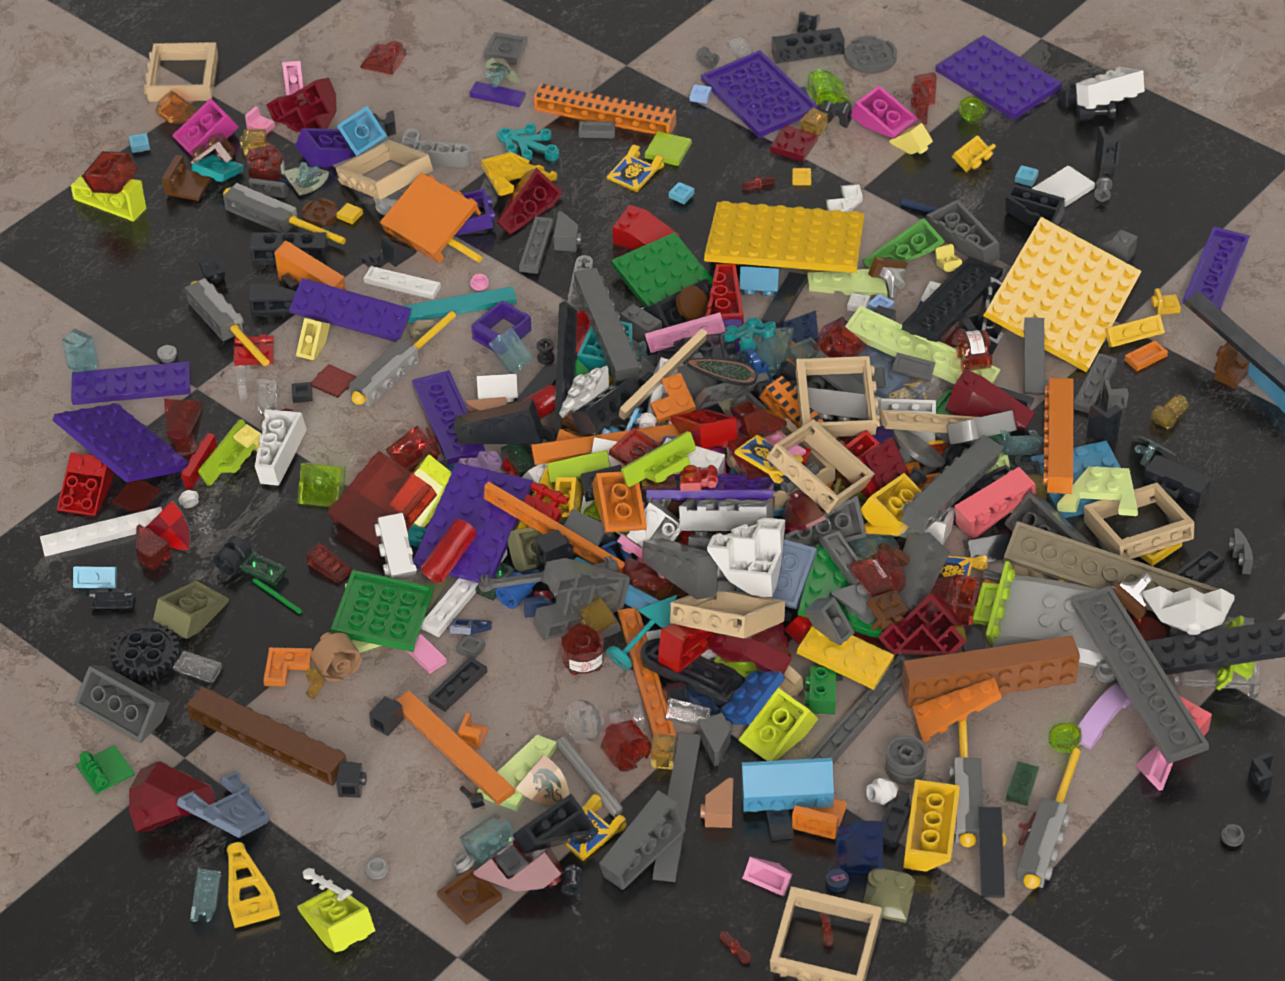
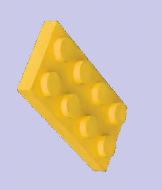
[797,626,894,690]

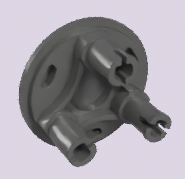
[892,429,945,475]

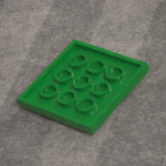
[611,232,713,307]
[797,545,897,639]
[331,570,434,652]

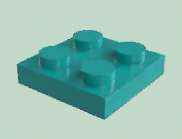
[192,154,243,182]

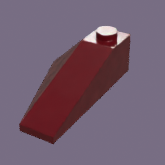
[496,168,563,235]
[945,369,1035,429]
[781,490,826,533]

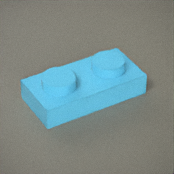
[73,566,117,588]

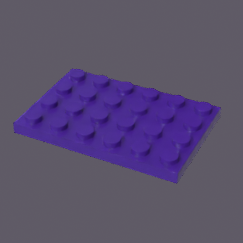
[935,35,1062,120]
[701,50,819,138]
[53,403,189,482]
[413,463,533,583]

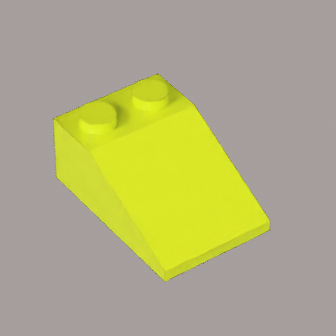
[389,455,452,528]
[739,688,818,761]
[297,885,375,953]

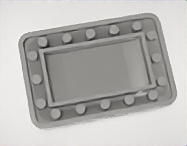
[988,575,1126,669]

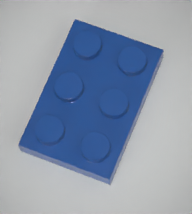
[721,671,785,725]

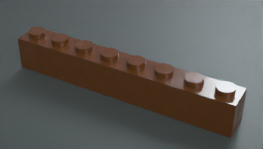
[187,687,347,786]

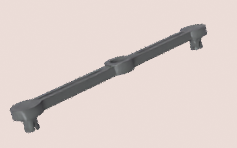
[478,556,618,592]

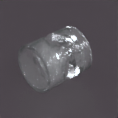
[608,704,645,739]

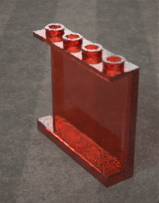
[326,451,437,557]

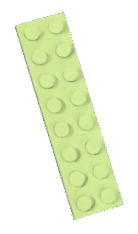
[843,306,1001,384]

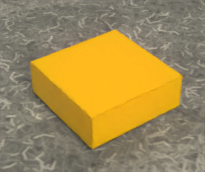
[792,168,811,185]
[337,203,363,224]

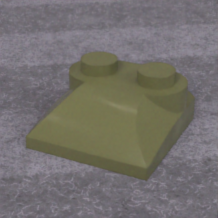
[508,527,544,573]
[863,868,915,923]

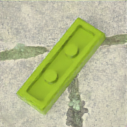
[547,450,611,485]

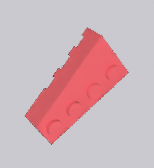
[955,467,1036,539]

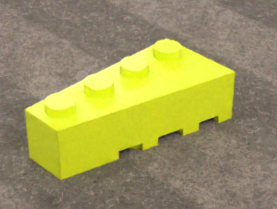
[71,173,146,222]

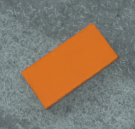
[1124,340,1168,371]

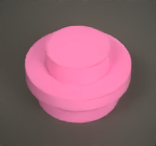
[470,274,489,291]

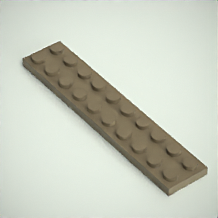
[1003,521,1218,612]

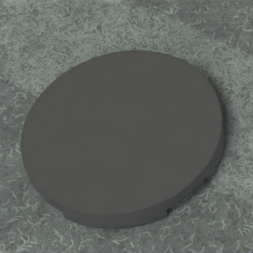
[844,36,897,74]

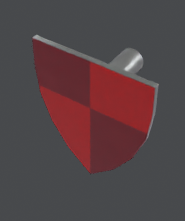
[145,501,191,550]

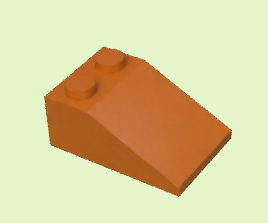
[592,472,647,533]

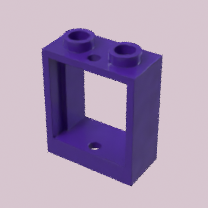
[455,189,495,236]
[471,300,532,356]

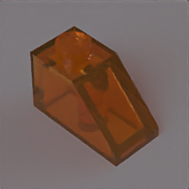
[155,90,198,123]

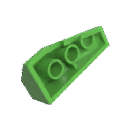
[862,218,945,269]

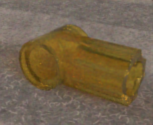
[1150,394,1189,430]

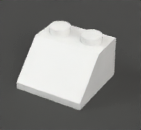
[477,374,518,402]

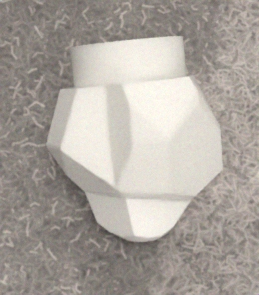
[866,778,899,805]

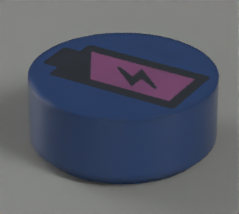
[826,869,849,892]

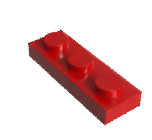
[181,433,217,490]

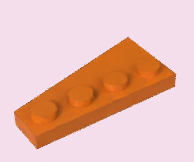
[912,677,1002,744]

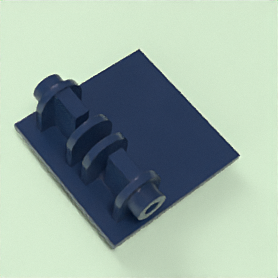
[781,310,819,349]

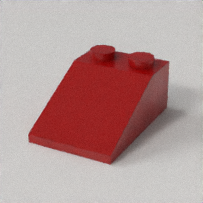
[612,205,680,250]
[671,409,738,450]

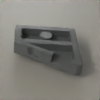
[829,580,878,624]

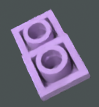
[458,451,504,471]

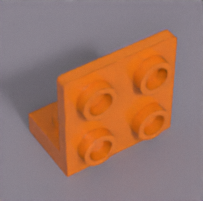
[792,799,847,839]

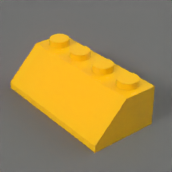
[903,779,960,871]

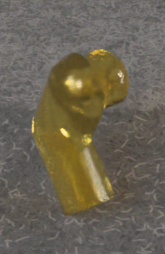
[306,668,324,699]

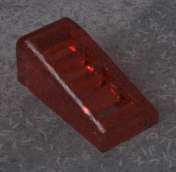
[306,542,352,583]

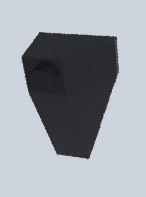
[643,279,711,329]

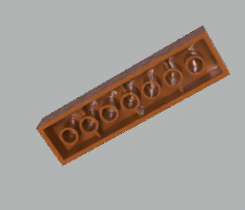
[901,635,1080,708]

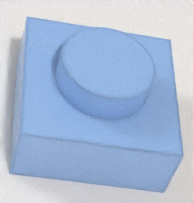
[690,84,712,104]
[867,294,895,312]

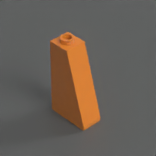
[275,241,346,290]

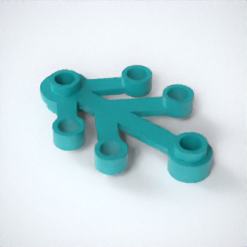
[497,123,559,161]
[723,318,776,351]

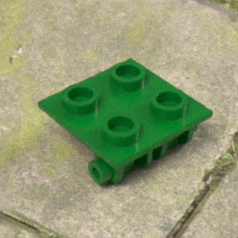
[75,745,135,795]

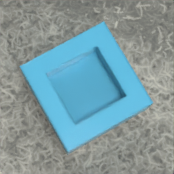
[129,133,150,153]
[1015,165,1039,186]
[669,182,694,204]

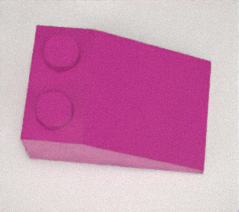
[851,85,918,138]
[172,98,239,155]

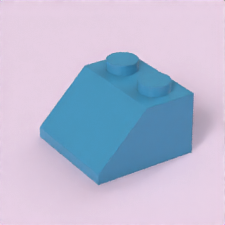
[337,106,389,156]
[739,267,780,296]

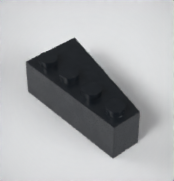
[977,277,1006,358]
[453,398,545,444]

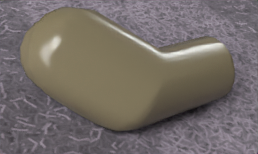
[409,319,434,340]

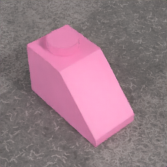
[283,61,303,95]

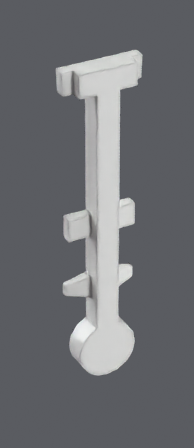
[303,868,352,901]

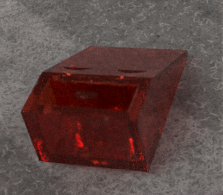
[931,574,981,625]

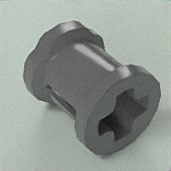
[696,47,719,69]
[1094,177,1113,202]

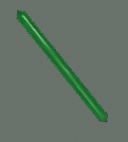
[253,578,302,614]

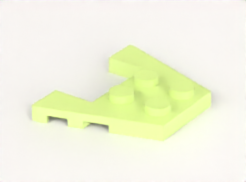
[1057,466,1138,516]

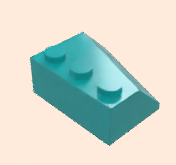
[577,321,633,378]

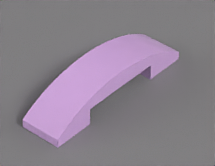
[1072,683,1130,750]

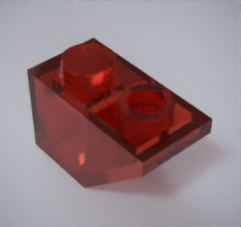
[136,524,171,571]

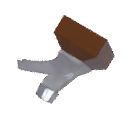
[868,257,908,299]
[1110,573,1153,620]

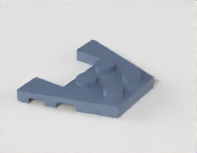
[176,771,270,838]

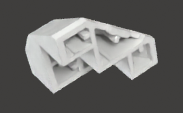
[707,518,785,597]
[1143,586,1234,635]

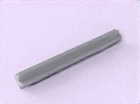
[556,736,623,817]

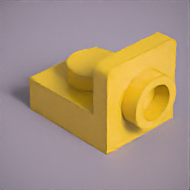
[1151,288,1181,315]

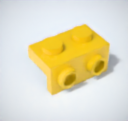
[952,135,996,172]

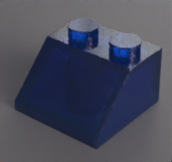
[837,820,884,873]

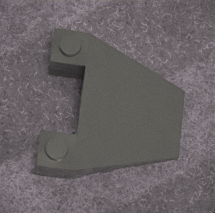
[534,558,630,640]

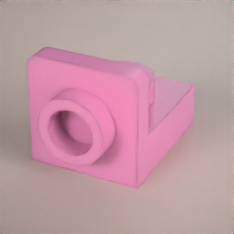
[245,106,275,136]

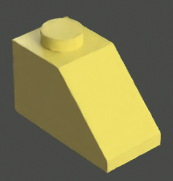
[889,123,933,154]
[296,318,330,361]

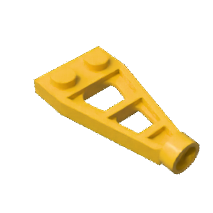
[227,842,280,928]

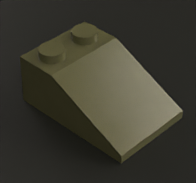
[153,581,229,639]

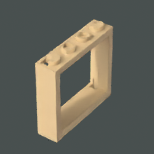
[144,43,218,102]
[336,139,433,200]
[795,356,880,437]
[726,418,836,511]
[767,419,875,514]
[1084,483,1194,559]
[670,591,785,638]
[770,887,882,981]

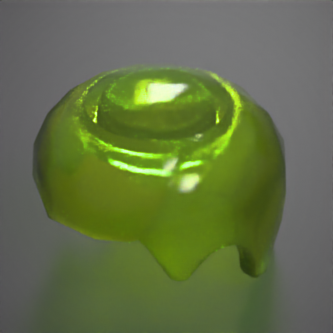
[959,96,986,122]
[1049,722,1082,754]

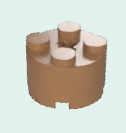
[310,632,362,682]

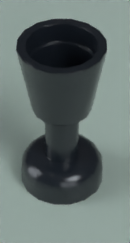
[1076,102,1116,122]

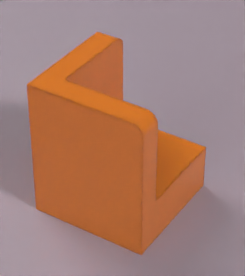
[458,712,488,749]

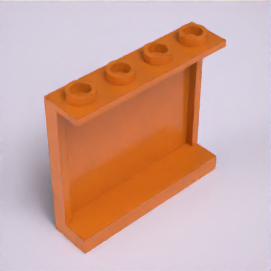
[380,173,481,264]

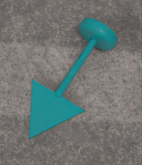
[606,595,677,671]

